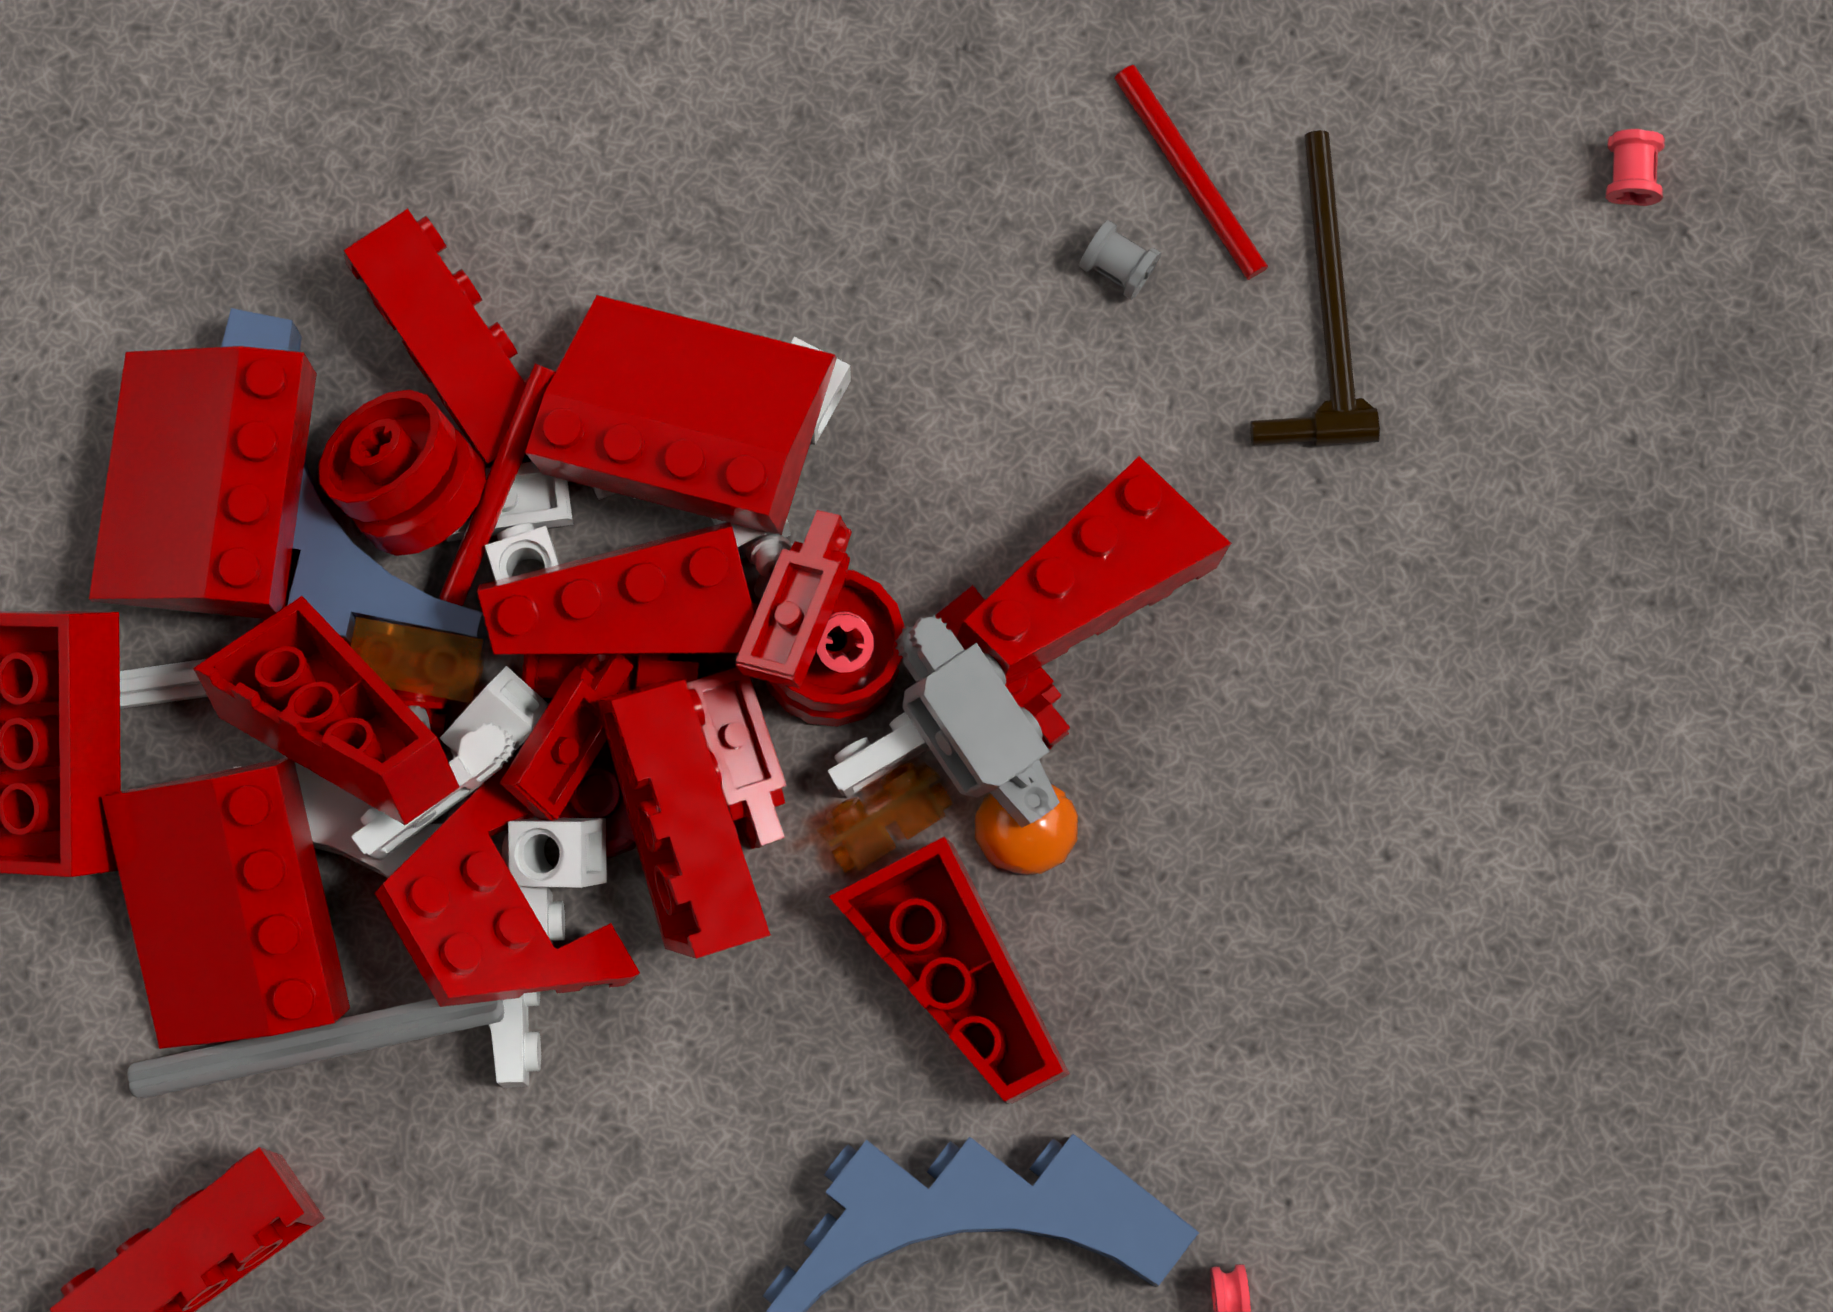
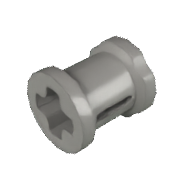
[1079,220,1161,300]

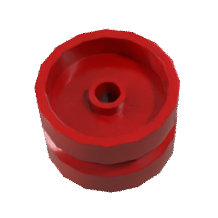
[319,389,486,556]
[765,570,905,727]

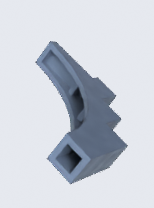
[221,308,487,655]
[763,1134,1199,1312]

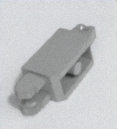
[895,615,1060,828]

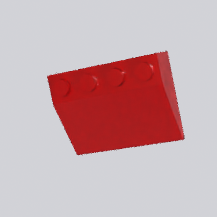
[525,295,837,535]
[89,346,317,619]
[0,611,121,877]
[101,757,350,1049]

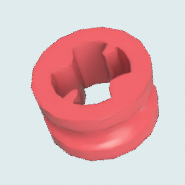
[816,611,874,673]
[1210,1264,1251,1312]

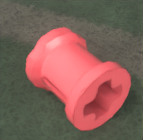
[1606,129,1665,206]

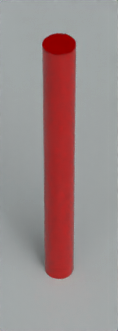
[1114,65,1268,280]
[438,363,555,606]

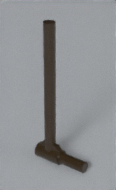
[1250,130,1380,446]

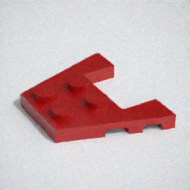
[375,758,640,1007]

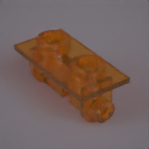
[351,617,484,703]
[817,762,953,873]

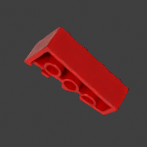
[343,209,529,467]
[956,456,1232,686]
[477,522,755,654]
[193,596,460,825]
[597,679,771,959]
[828,836,1070,1104]
[50,1147,325,1312]

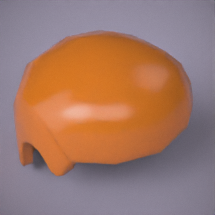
[975,784,1078,875]

